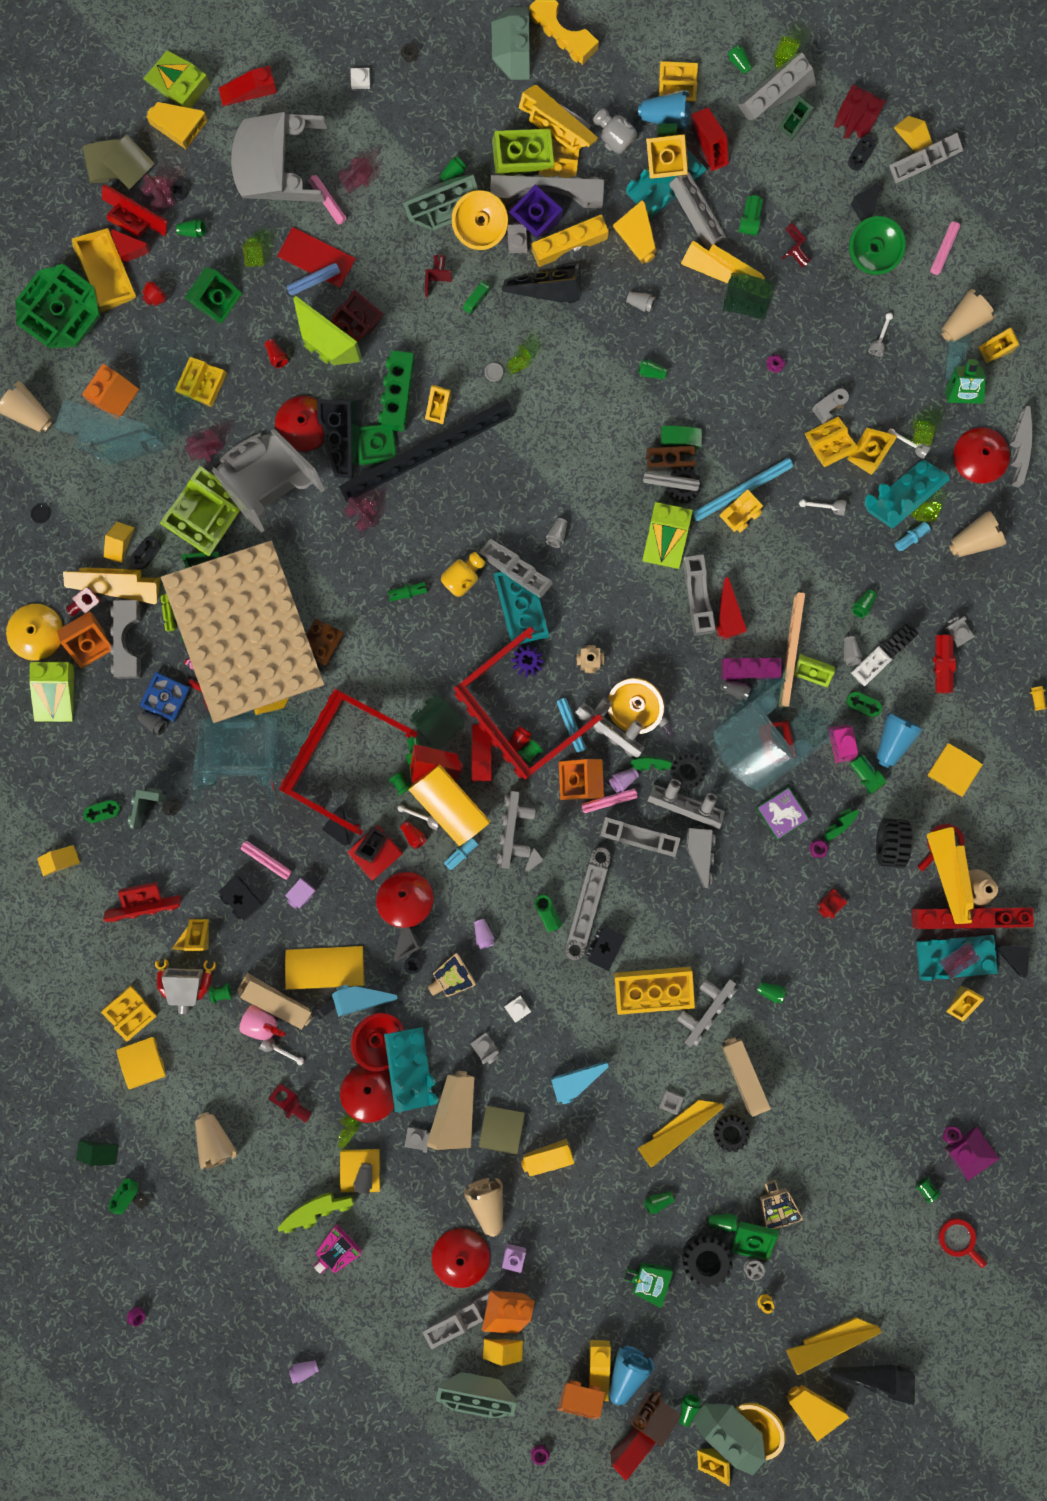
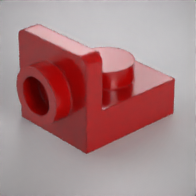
[817,889,847,919]

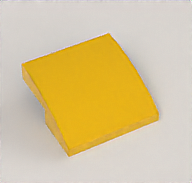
[659,62,698,102]
[539,139,579,178]
[175,357,227,407]
[805,417,858,467]
[928,743,983,797]
[101,985,157,1042]
[116,1037,166,1090]
[340,1149,380,1192]

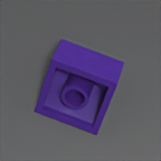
[509,185,563,238]

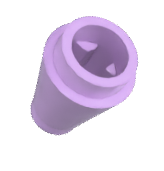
[609,768,639,793]
[474,919,495,949]
[288,1360,319,1384]

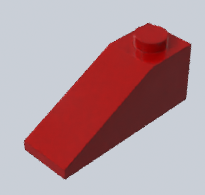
[218,66,277,106]
[715,577,747,640]
[472,724,492,782]

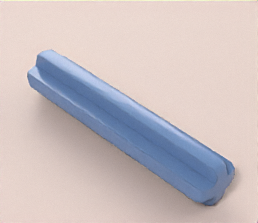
[287,263,340,295]

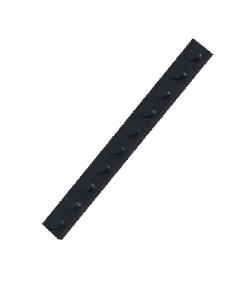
[338,399,514,502]

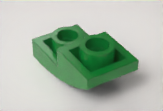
[661,426,702,449]
[630,756,672,771]
[824,808,859,841]

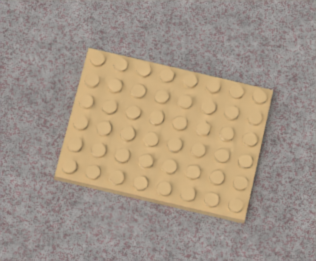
[161,540,324,724]

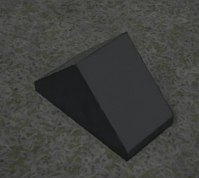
[851,184,881,222]
[322,807,349,846]
[355,826,389,863]
[995,945,1029,978]

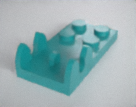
[626,148,707,219]
[865,459,950,529]
[493,572,549,644]
[916,935,998,981]
[384,1027,438,1113]

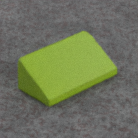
[794,654,835,688]

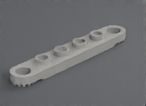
[565,848,610,960]

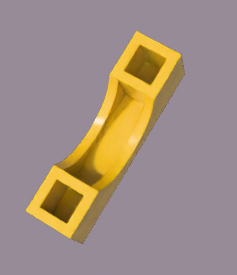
[530,0,599,65]
[531,215,609,267]

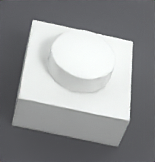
[351,68,370,89]
[504,996,531,1023]

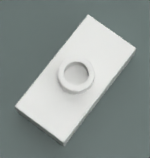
[851,646,892,686]

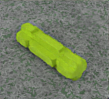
[161,594,176,632]

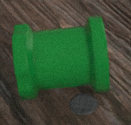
[518,739,543,764]
[388,771,412,796]
[209,983,233,1004]
[915,1176,941,1203]

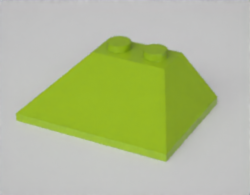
[293,296,362,365]
[160,466,240,556]

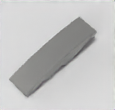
[889,133,963,183]
[1010,406,1032,488]
[479,539,553,598]
[422,1289,494,1350]

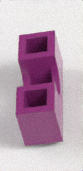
[721,658,781,680]

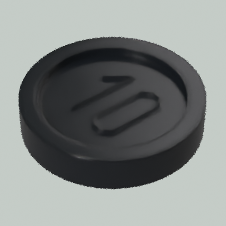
[30,504,50,523]

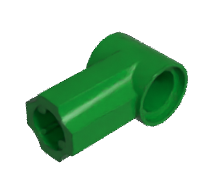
[738,195,763,236]
[849,754,886,795]
[534,894,563,933]

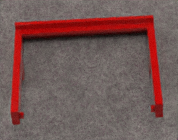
[453,627,604,780]
[279,689,418,836]

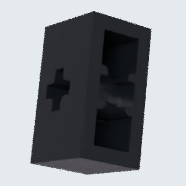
[218,876,264,921]
[586,926,625,971]

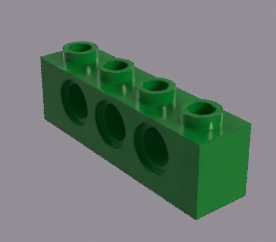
[378,350,414,432]

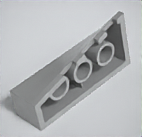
[737,52,816,120]

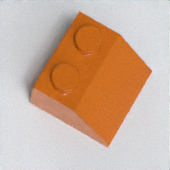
[82,364,139,421]
[57,611,111,668]
[559,759,604,800]
[482,1291,535,1334]
[557,1380,605,1419]

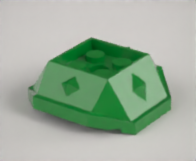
[15,264,101,349]

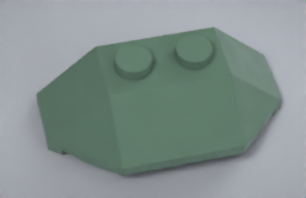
[491,7,530,80]
[403,174,478,231]
[436,1372,517,1418]
[693,1403,766,1475]

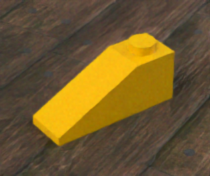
[589,1340,611,1401]

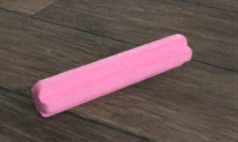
[308,175,347,224]
[930,221,960,275]
[582,789,638,813]
[241,841,292,879]

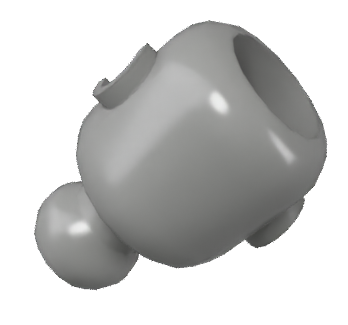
[593,108,637,154]

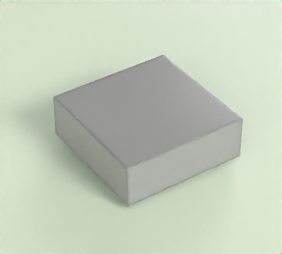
[659,1089,684,1115]

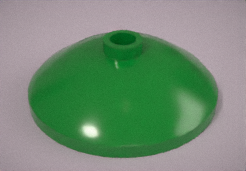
[849,216,906,275]

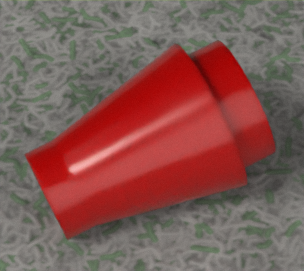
[264,339,288,369]
[509,726,532,752]
[400,820,427,850]

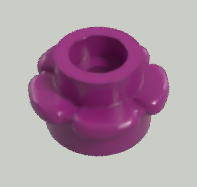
[767,354,785,373]
[809,839,828,858]
[942,1126,962,1146]
[127,1307,146,1327]
[531,1445,550,1465]

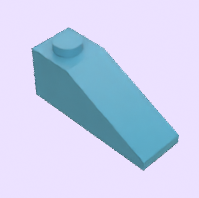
[332,985,398,1017]
[551,1061,608,1104]

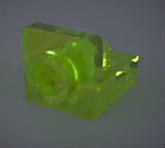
[773,36,800,68]
[242,237,265,267]
[506,345,532,376]
[911,420,935,445]
[910,501,942,522]
[337,1116,359,1149]

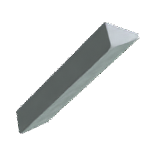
[669,171,727,249]
[525,848,543,872]

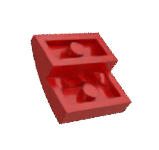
[347,825,403,881]

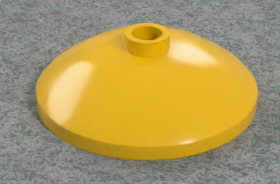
[452,190,508,250]
[6,604,63,661]
[608,678,664,734]
[736,1403,786,1460]

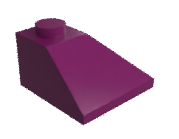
[945,1126,999,1181]

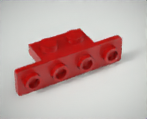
[102,184,168,238]
[103,882,182,922]

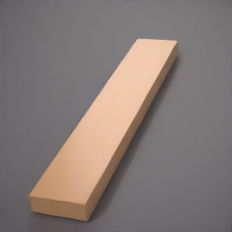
[778,592,805,708]

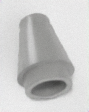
[626,291,656,313]
[546,518,568,548]
[844,636,863,666]

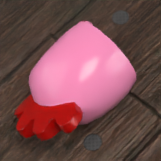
[239,1005,286,1040]

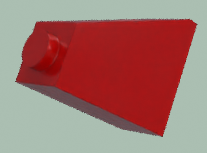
[691,108,729,171]
[410,745,463,782]
[610,1428,656,1481]

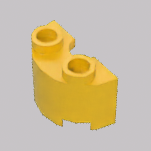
[719,489,763,533]

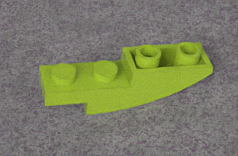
[278,1191,355,1233]

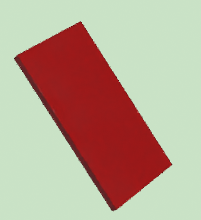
[277,227,356,288]

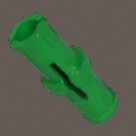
[387,581,427,602]

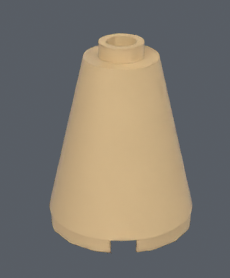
[941,289,996,342]
[0,381,53,433]
[949,511,1006,557]
[969,869,998,908]
[195,1112,238,1170]
[464,1178,503,1236]

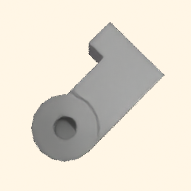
[812,389,849,424]

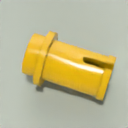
[1030,686,1047,711]
[757,1294,774,1314]

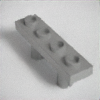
[576,697,645,758]
[647,779,725,829]
[497,791,535,869]
[677,980,737,1047]

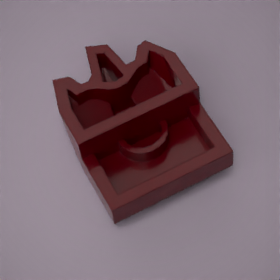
[834,84,886,139]
[332,290,385,342]

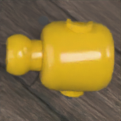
[441,552,485,597]

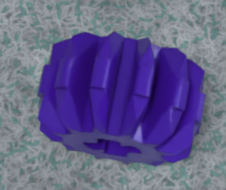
[511,645,544,678]

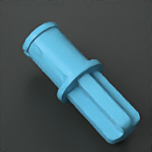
[895,522,931,551]
[444,838,478,870]

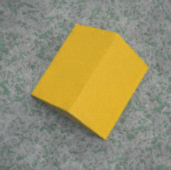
[646,134,688,179]
[847,428,897,475]

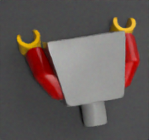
[155,959,216,1014]

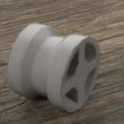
[743,1257,765,1281]

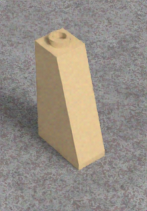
[237,973,312,1030]
[721,1037,771,1117]
[427,1071,474,1150]

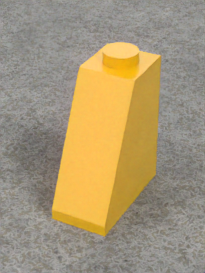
[146,102,208,149]
[613,200,657,264]
[521,1138,574,1176]
[786,1385,849,1442]

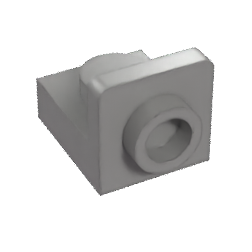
[507,222,527,253]
[945,616,974,647]
[470,1032,499,1064]
[404,1127,431,1153]

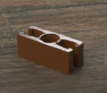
[646,446,696,471]

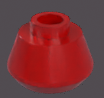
[142,281,167,306]

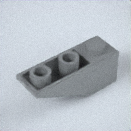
[686,828,715,888]

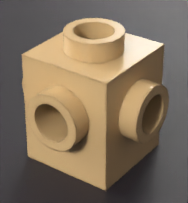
[577,645,604,673]

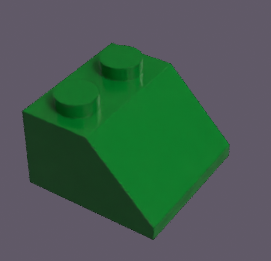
[184,267,242,324]

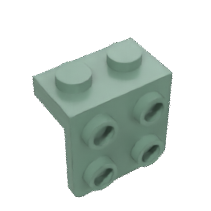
[128,788,167,829]

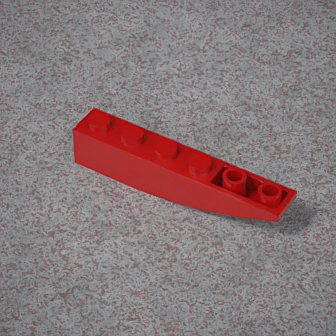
[912,908,1034,929]

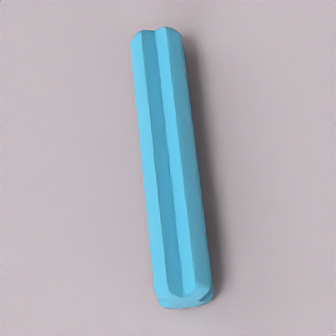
[557,698,586,753]

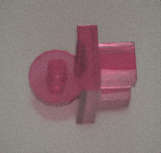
[338,157,374,194]
[141,174,175,211]
[185,429,223,462]
[343,497,379,532]
[939,942,980,978]

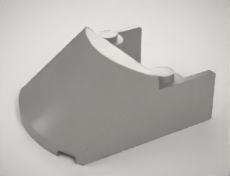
[231,112,328,202]
[212,429,325,533]

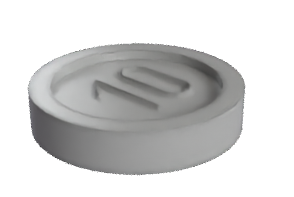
[485,363,503,382]

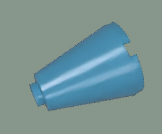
[638,90,690,130]
[876,713,923,768]
[608,1346,655,1406]

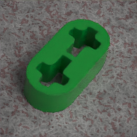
[463,280,492,315]
[846,692,882,717]
[83,800,121,823]
[108,1178,138,1215]

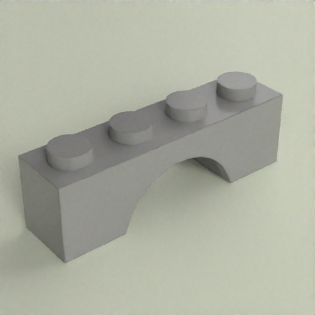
[682,554,715,636]
[111,600,141,679]
[599,817,680,857]

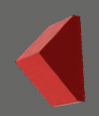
[111,229,150,263]

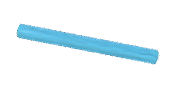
[692,458,793,521]

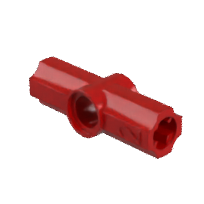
[933,635,956,693]

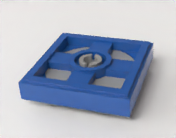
[139,671,191,722]

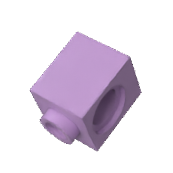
[285,878,317,909]
[502,1244,526,1273]

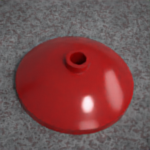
[275,396,325,452]
[953,427,1010,484]
[376,872,434,928]
[351,1013,404,1071]
[340,1066,394,1123]
[432,1228,490,1288]

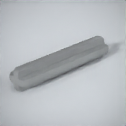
[643,472,700,491]

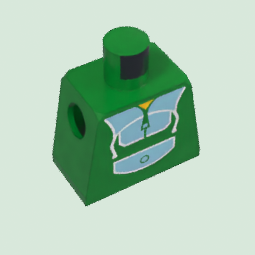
[945,359,986,404]
[624,1262,673,1308]

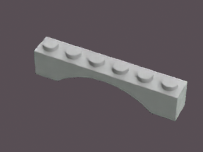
[490,173,604,208]

